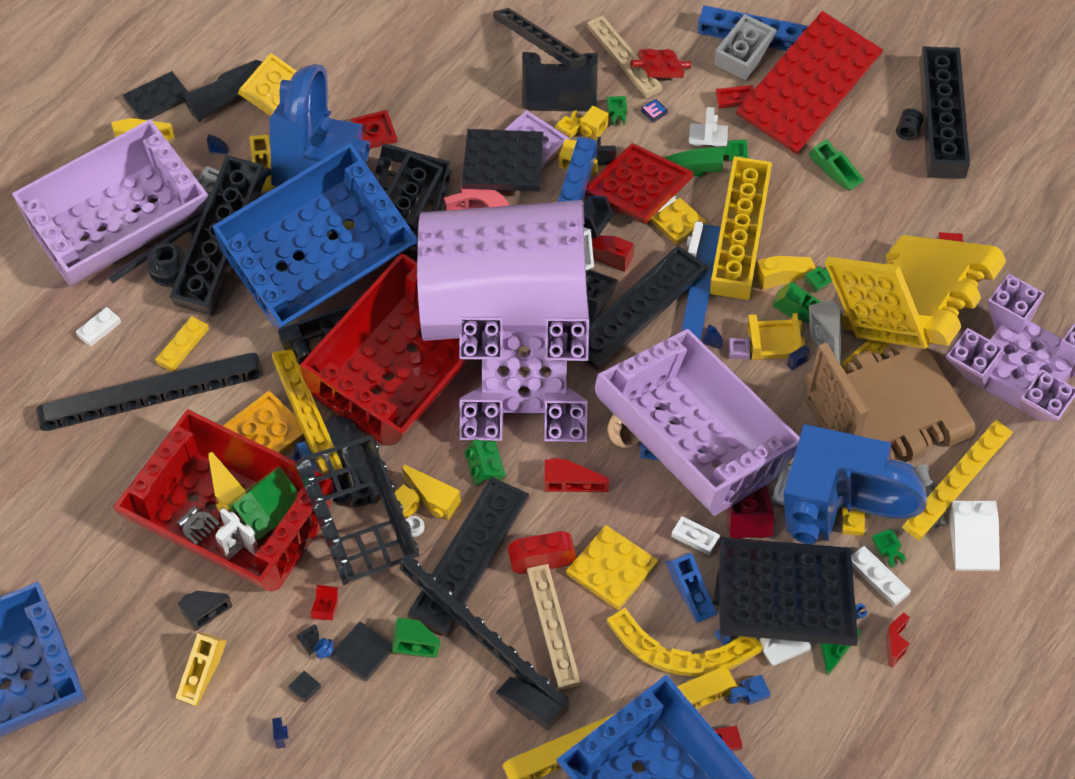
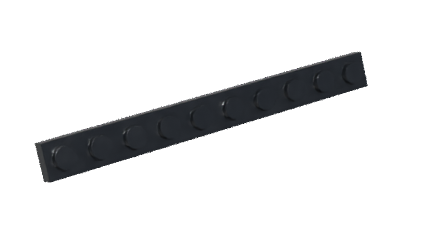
[400,555,570,717]

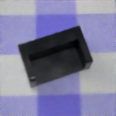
[583,196,614,238]

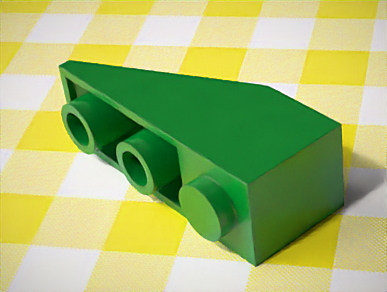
[772,282,821,323]

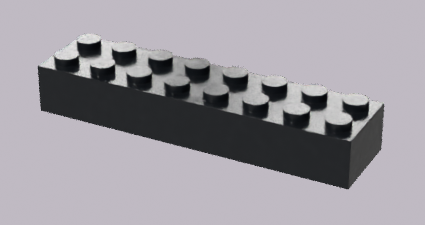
[919,46,970,179]
[170,155,268,316]

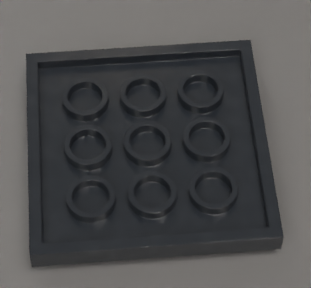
[462,129,544,191]

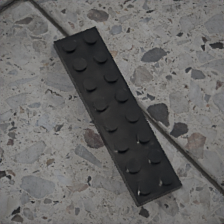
[586,245,708,371]
[407,477,529,636]

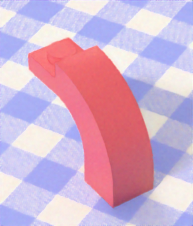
[444,187,509,210]

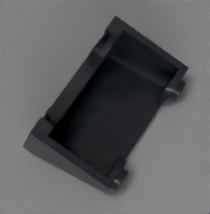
[522,52,598,112]

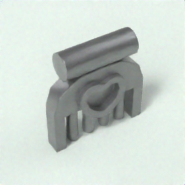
[176,506,220,545]

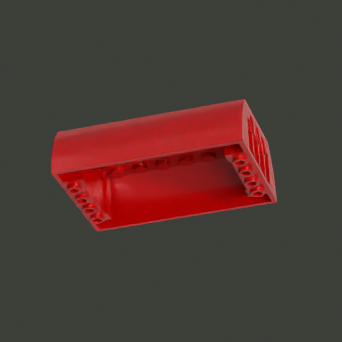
[300,252,469,446]
[113,409,333,592]

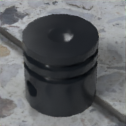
[896,108,924,141]

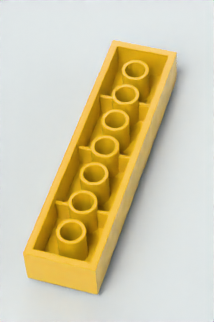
[710,156,772,300]

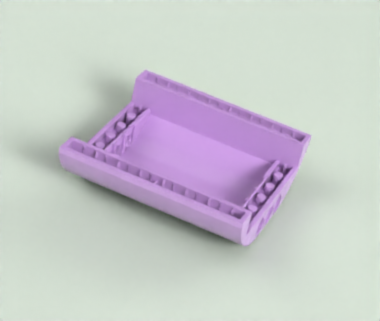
[417,200,589,341]

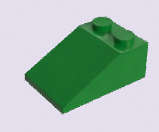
[227,466,298,540]

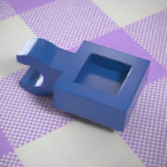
[728,675,771,705]

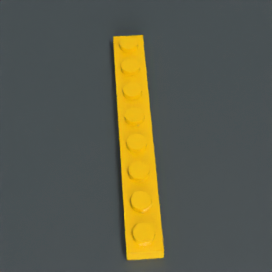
[272,349,343,475]
[902,419,1013,541]

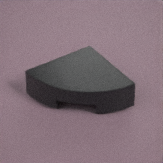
[296,624,319,655]

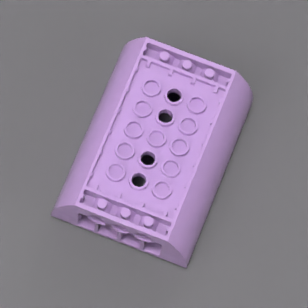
[12,119,209,287]
[595,329,800,516]

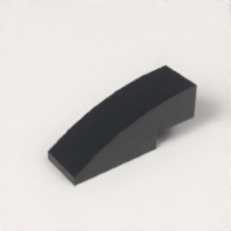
[496,676,563,731]

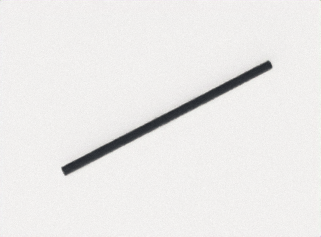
[108,167,271,284]

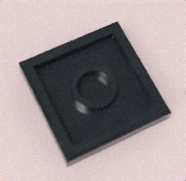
[331,621,392,682]

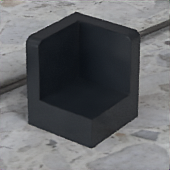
[597,136,616,165]

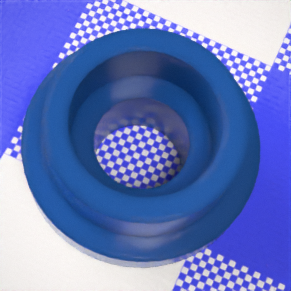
[313,637,334,659]

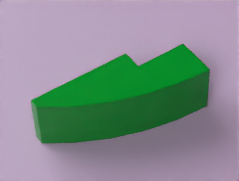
[808,139,865,191]
[665,148,723,176]

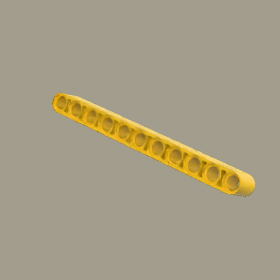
[503,667,738,779]

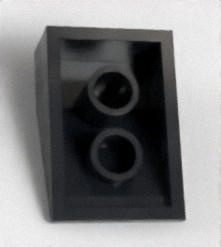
[586,269,618,323]

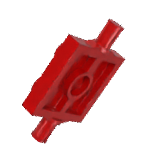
[630,48,692,78]

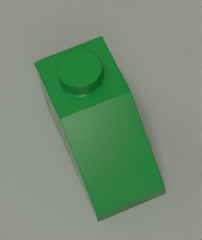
[392,617,441,658]

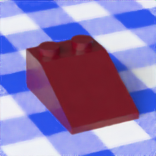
[726,485,774,539]

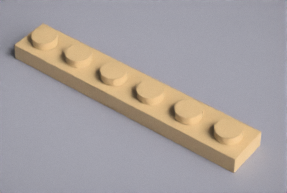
[587,16,662,99]
[527,564,581,691]

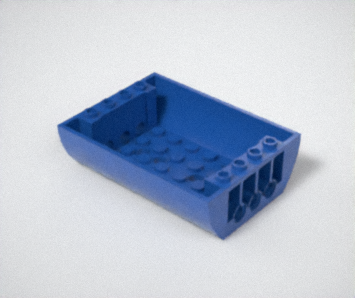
[213,142,418,329]
[0,581,87,738]
[557,675,755,779]

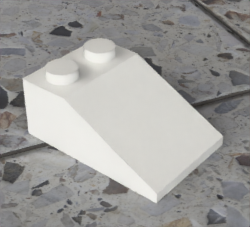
[948,501,1000,571]

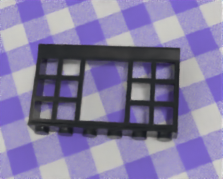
[374,143,452,262]
[295,435,420,586]

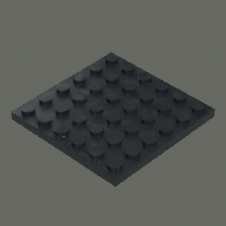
[719,537,858,646]

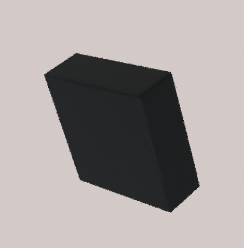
[288,671,321,703]

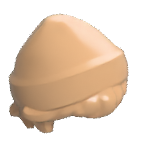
[608,414,640,448]

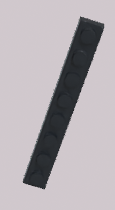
[493,8,587,69]

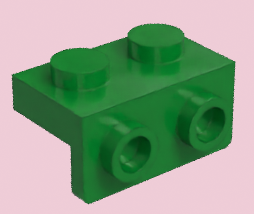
[465,439,506,486]

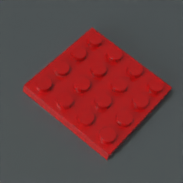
[585,143,693,224]

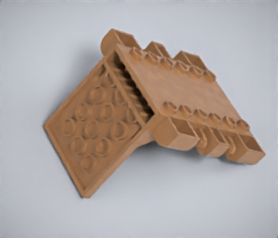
[803,342,975,462]

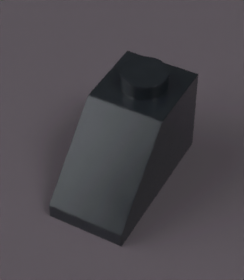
[178,590,233,632]

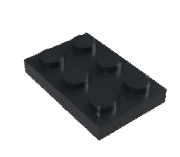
[123,71,188,120]

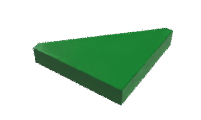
[820,629,861,675]

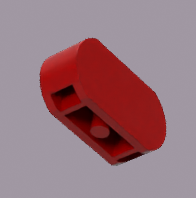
[508,531,576,574]

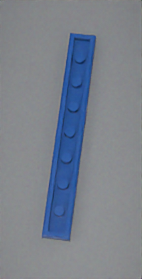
[682,224,721,341]

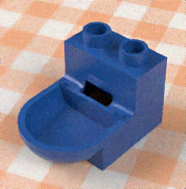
[269,64,370,186]
[784,424,927,544]

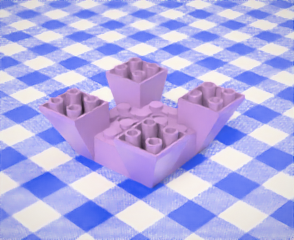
[946,273,1075,421]
[459,316,589,442]

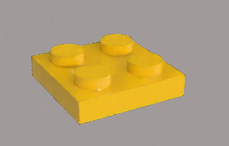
[651,198,706,246]

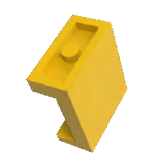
[747,313,805,360]

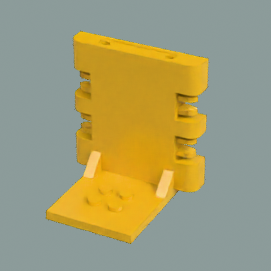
[824,235,1006,349]

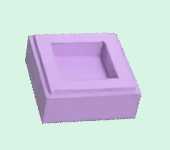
[729,338,750,360]

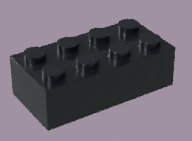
[386,152,444,232]

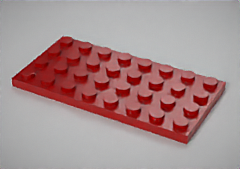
[736,10,883,155]

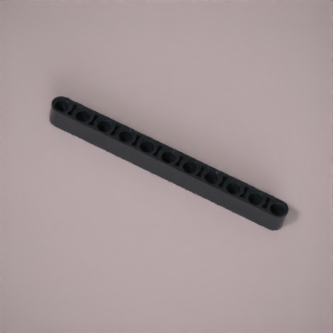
[36,353,263,431]

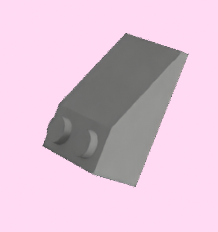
[714,14,776,81]
[809,299,843,363]

